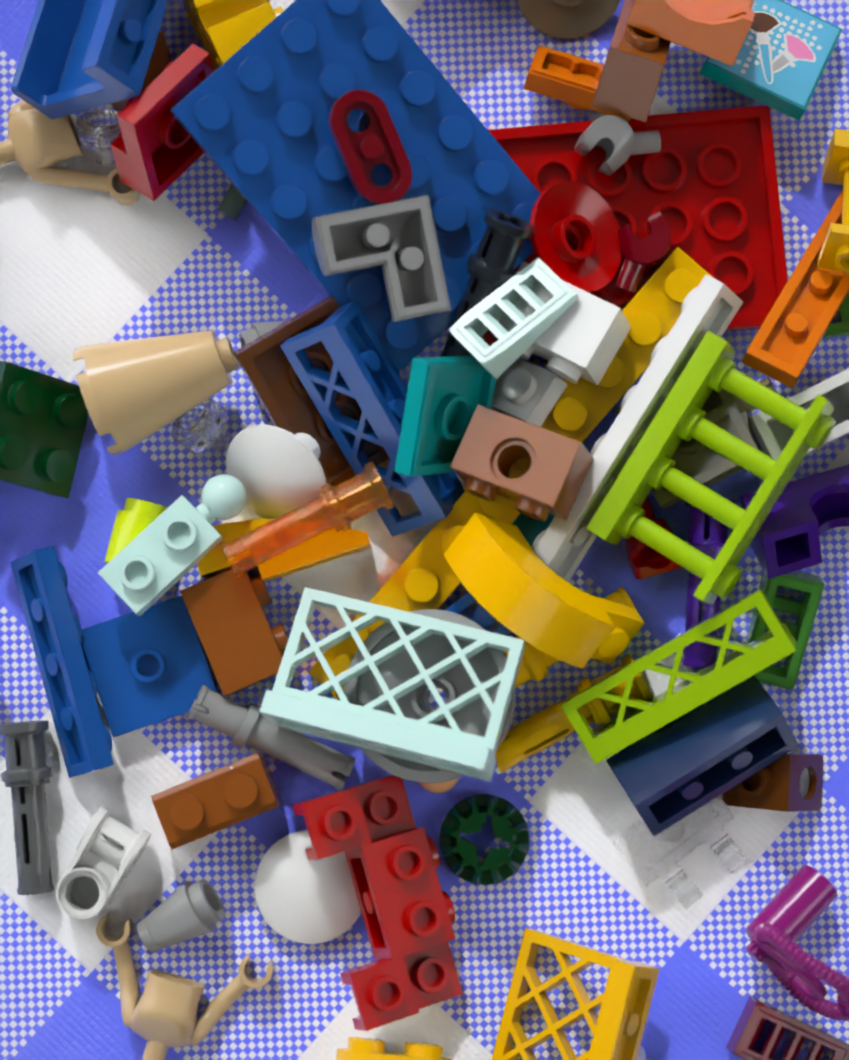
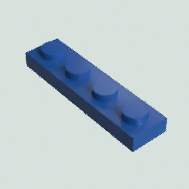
[10,546,114,778]

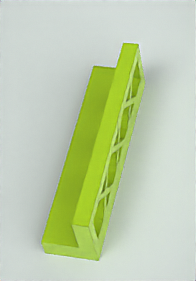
[561,589,797,764]

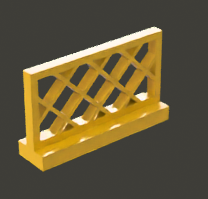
[491,928,660,1060]

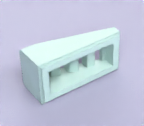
[448,258,579,379]

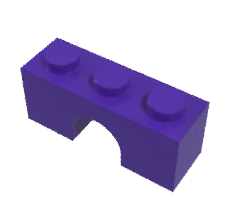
[741,464,849,579]

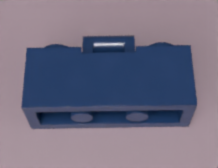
[606,675,799,837]

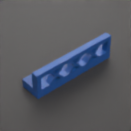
[280,300,465,537]

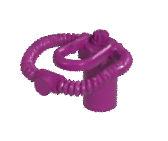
[746,865,849,1021]

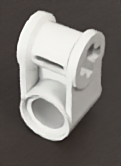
[56,806,152,920]

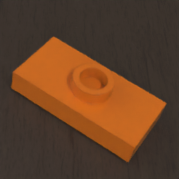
[524,46,631,121]

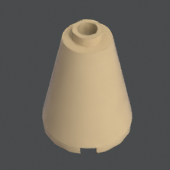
[73,330,239,455]

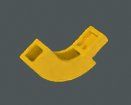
[444,512,645,668]

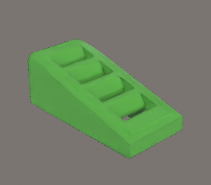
[745,571,825,690]

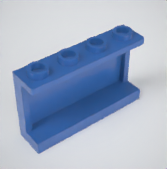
[11,0,168,120]

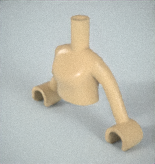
[0,100,141,206]
[96,912,275,1060]

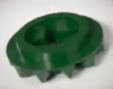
[439,794,529,885]

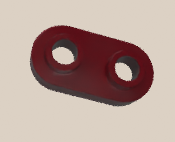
[328,90,412,205]

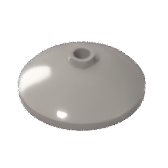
[344,609,516,783]

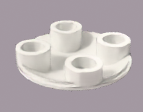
[226,425,327,521]
[255,830,361,944]

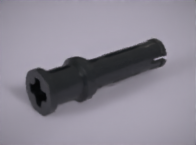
[440,209,535,357]

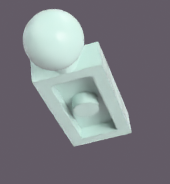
[98,474,247,617]

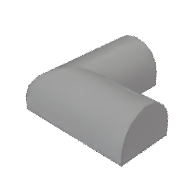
[312,195,451,322]

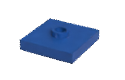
[82,595,220,737]

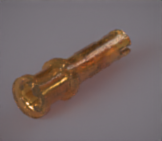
[221,461,395,577]

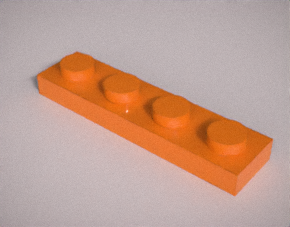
[742,189,849,388]

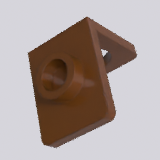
[722,754,823,812]

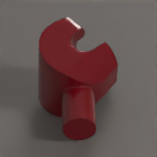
[614,211,671,295]

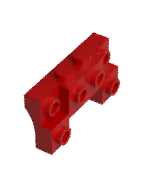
[293,775,463,1031]

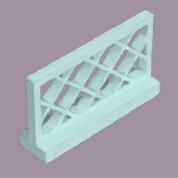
[259,587,526,782]

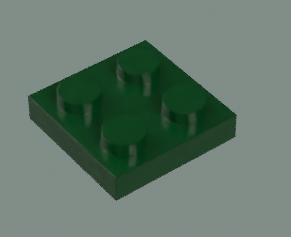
[0,361,89,498]

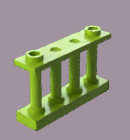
[586,331,836,605]

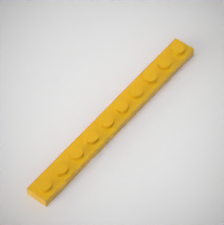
[308,247,712,701]

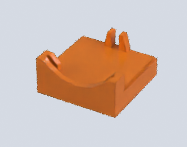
[626,0,755,66]

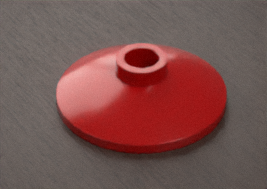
[530,181,623,293]

